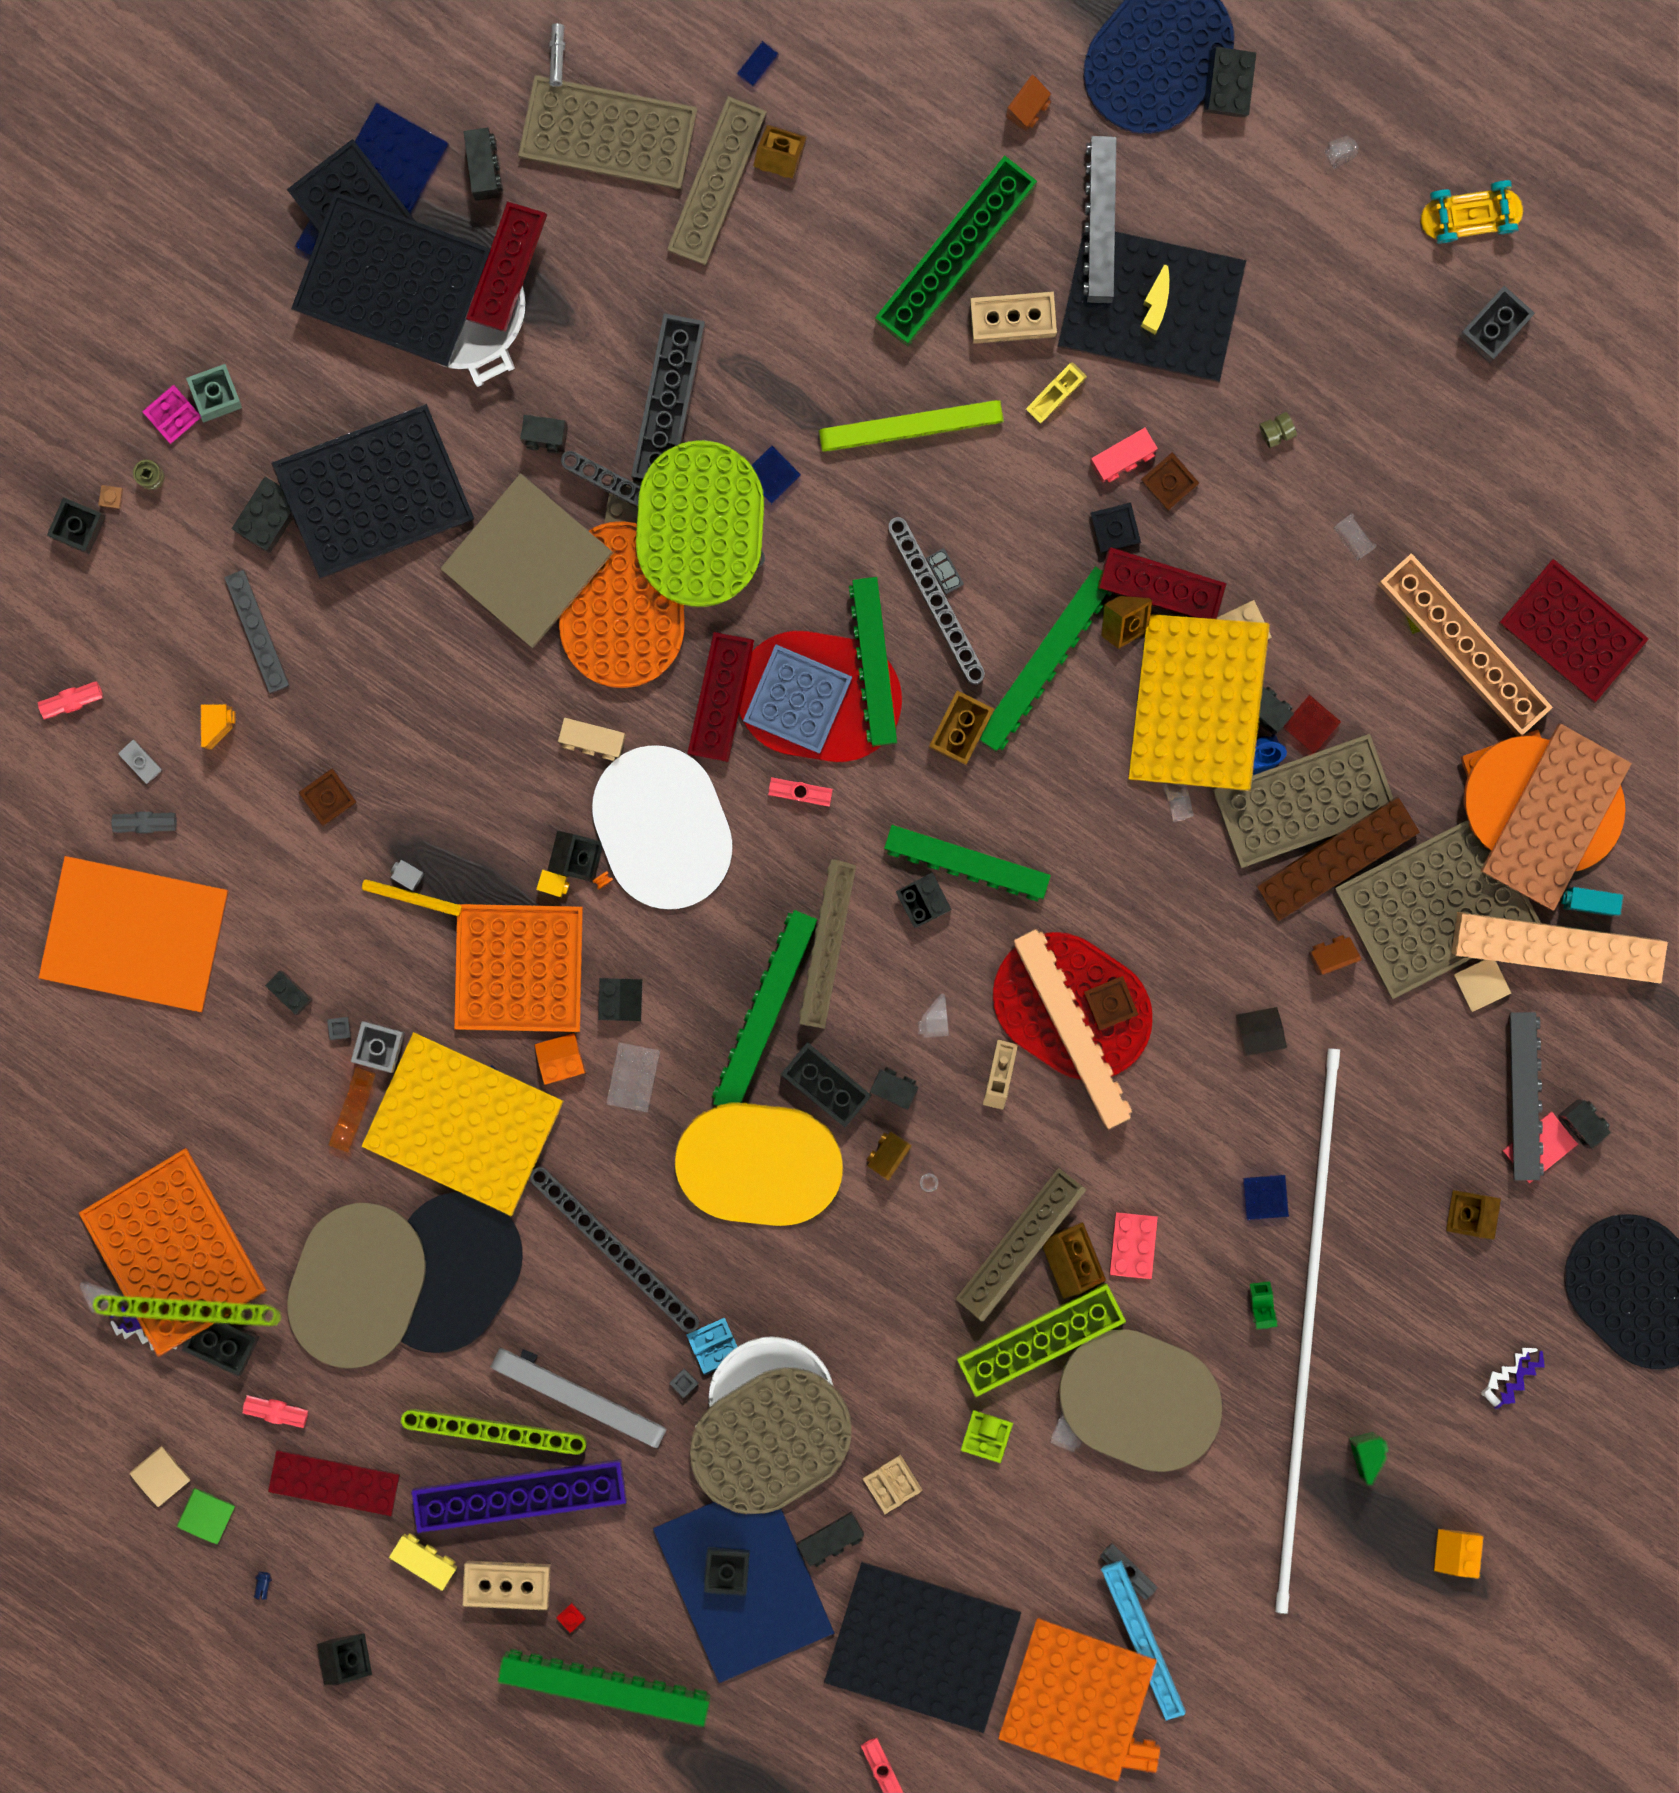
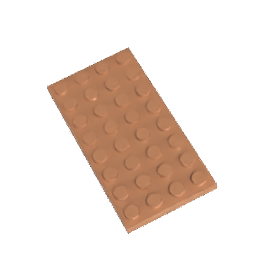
[1480,724,1632,911]

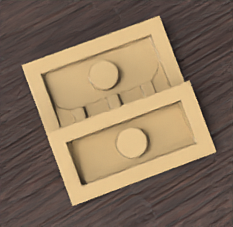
[1454,959,1511,1012]
[129,1446,190,1507]
[863,1454,922,1514]

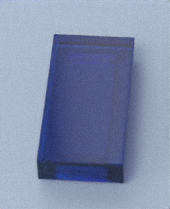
[737,41,779,87]

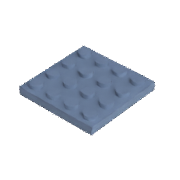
[743,645,852,754]

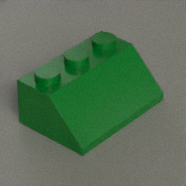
[1349,1432,1388,1485]

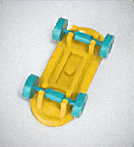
[1421,180,1523,244]

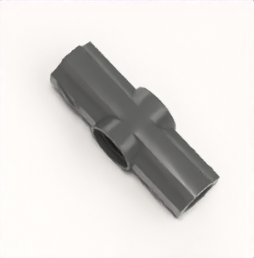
[112,812,177,833]
[1100,1543,1158,1600]

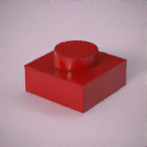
[556,1603,586,1633]

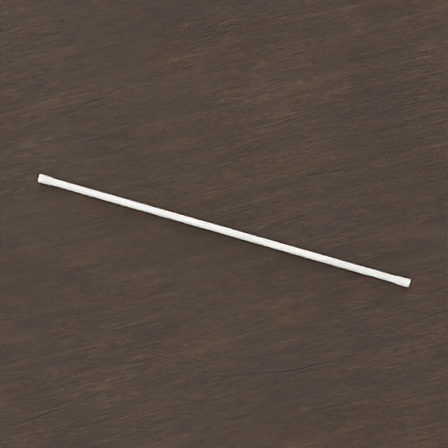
[1275,1049,1340,1613]

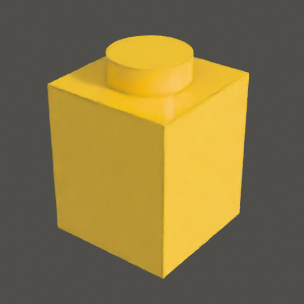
[536,870,570,898]

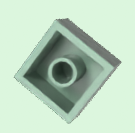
[186,364,242,422]

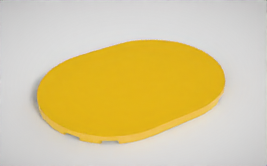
[675,1103,843,1226]

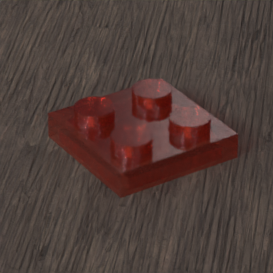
[1282,695,1341,754]

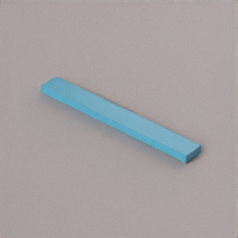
[1101,1561,1186,1721]

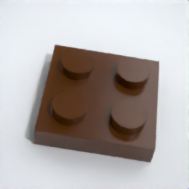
[1141,452,1199,511]
[298,768,357,827]
[1084,976,1139,1031]

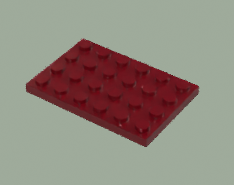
[1499,559,1649,703]

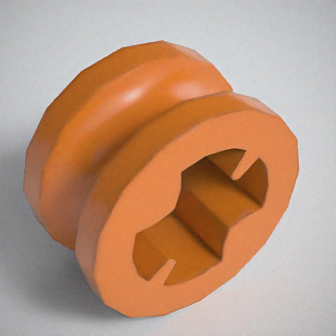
[592,871,613,890]

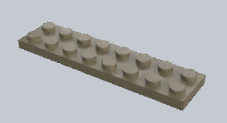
[667,96,767,266]
[799,859,856,1029]
[956,1168,1087,1322]

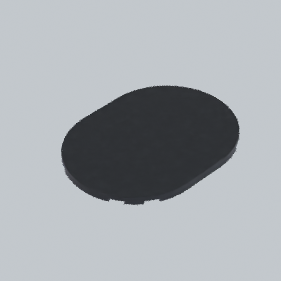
[401,1192,523,1353]
[1564,1214,1679,1370]

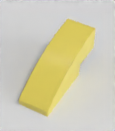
[1141,265,1169,334]
[1026,362,1087,423]

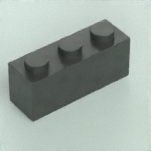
[797,1511,864,1567]

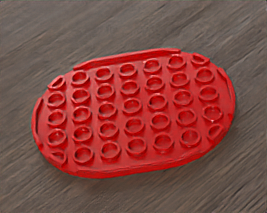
[739,631,902,762]
[993,932,1153,1080]

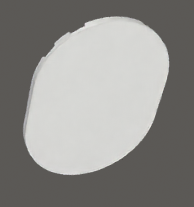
[592,746,732,909]

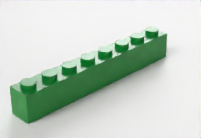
[849,577,897,747]
[884,825,1051,902]

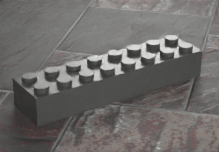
[631,313,706,481]

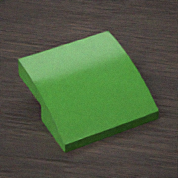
[177,1488,235,1544]

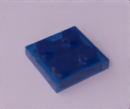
[751,446,801,505]
[1243,1175,1289,1220]

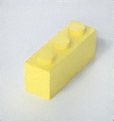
[389,1533,457,1591]

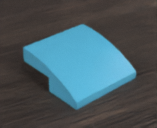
[687,1318,738,1375]

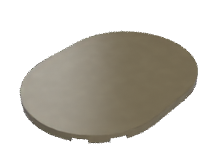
[287,1203,426,1368]
[1059,1329,1222,1472]
[690,1367,851,1514]

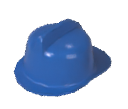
[1252,734,1287,776]

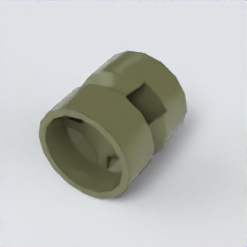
[1259,412,1297,448]
[133,459,165,490]

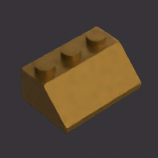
[929,690,994,765]
[1042,1222,1106,1299]

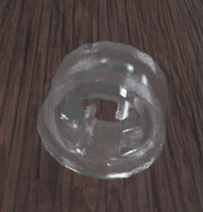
[920,1173,938,1192]

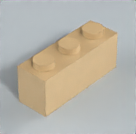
[558,718,626,761]

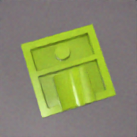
[960,1410,1013,1463]

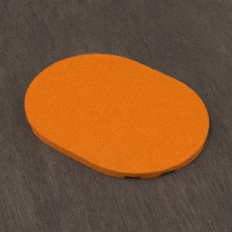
[559,521,685,688]
[1464,736,1625,871]

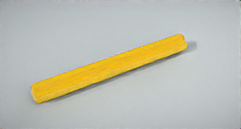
[362,879,462,916]

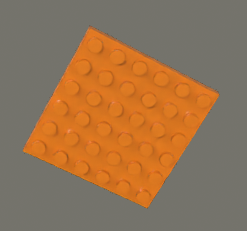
[454,904,583,1032]
[998,1618,1157,1781]

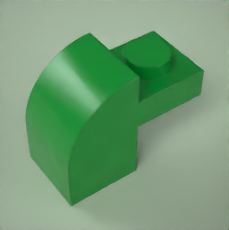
[1249,1281,1277,1329]

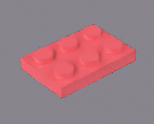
[1109,1212,1158,1279]

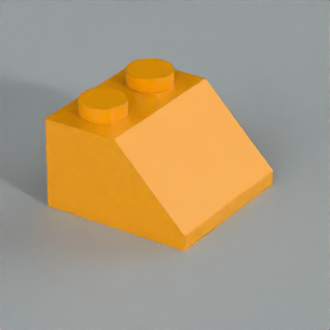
[201,704,236,749]
[1434,1529,1483,1578]

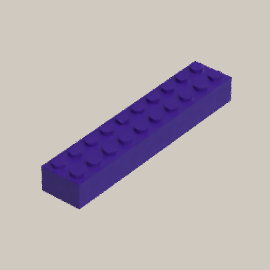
[412,1459,627,1533]

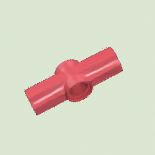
[37,681,103,719]
[768,777,833,807]
[242,1395,309,1428]
[861,1737,904,1793]

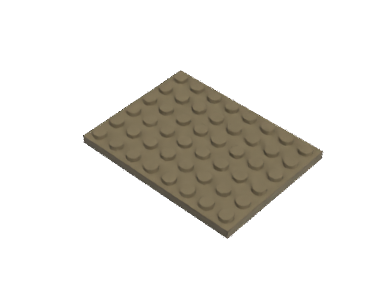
[1334,820,1541,999]

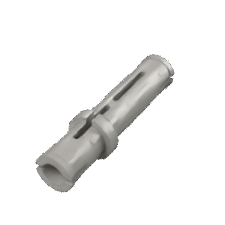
[549,24,565,87]

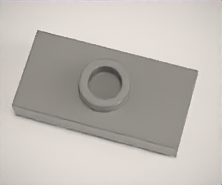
[118,740,162,784]

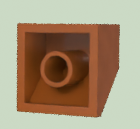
[1006,74,1052,131]
[1309,935,1362,975]

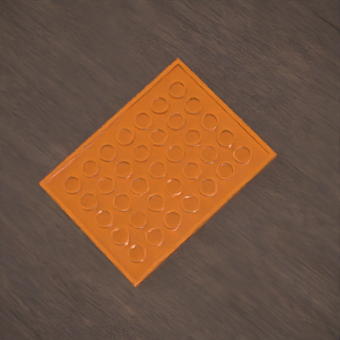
[39,856,229,1012]
[79,1148,267,1357]

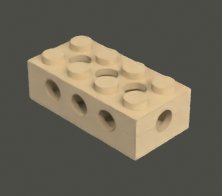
[970,292,1057,344]
[463,1561,551,1610]

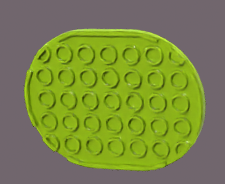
[636,440,764,607]

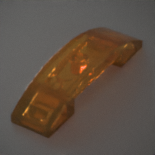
[329,1067,376,1152]

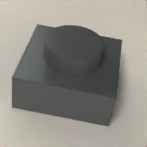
[327,1017,351,1040]
[669,1368,699,1398]

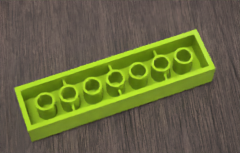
[956,1283,1126,1397]

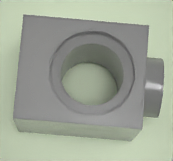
[390,860,425,891]

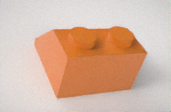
[535,1033,586,1085]

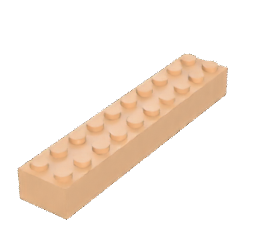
[1378,553,1553,736]
[1451,912,1668,983]
[1012,929,1132,1129]

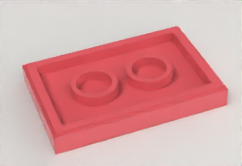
[1502,1112,1578,1183]

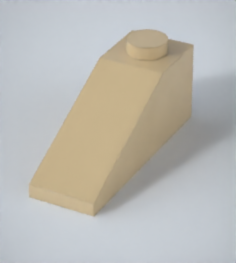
[983,1040,1018,1110]

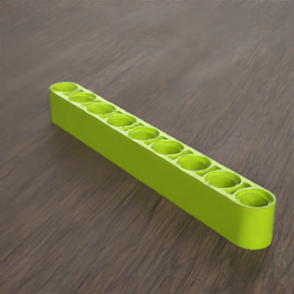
[818,400,1004,451]
[93,1295,281,1326]
[401,1409,587,1454]

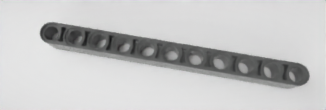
[561,451,765,569]
[530,1167,700,1333]

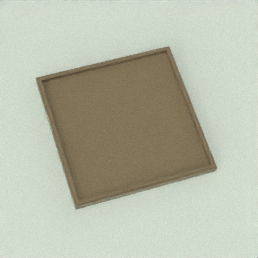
[440,473,614,648]

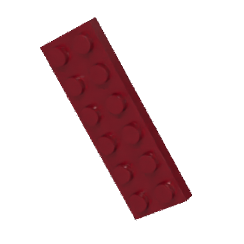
[466,201,547,332]
[1097,547,1227,619]
[687,632,755,762]
[268,1450,400,1516]

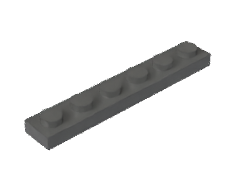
[224,570,290,694]

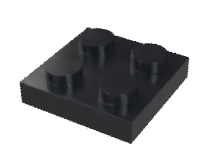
[1090,502,1141,554]

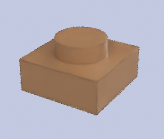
[99,485,123,509]

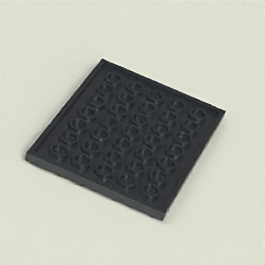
[291,192,491,367]
[1057,225,1247,382]
[271,404,474,579]
[824,1561,1021,1733]

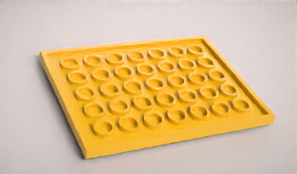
[1129,614,1270,791]
[362,1032,564,1216]

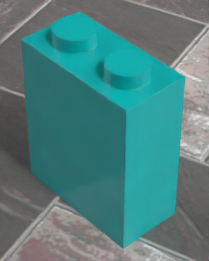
[1561,887,1623,916]

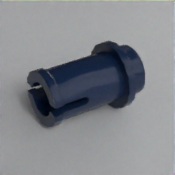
[254,1571,272,1600]

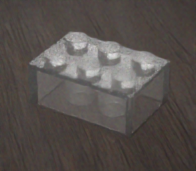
[607,1042,661,1112]

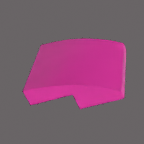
[142,384,201,444]

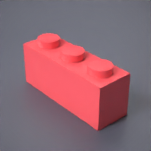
[1090,428,1158,483]

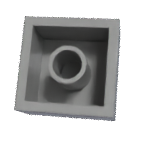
[351,1021,405,1073]

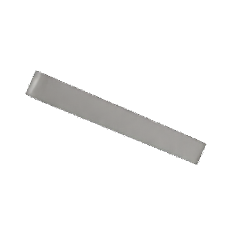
[888,517,985,685]
[490,1348,667,1448]

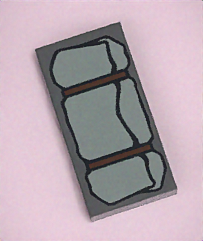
[926,548,964,595]

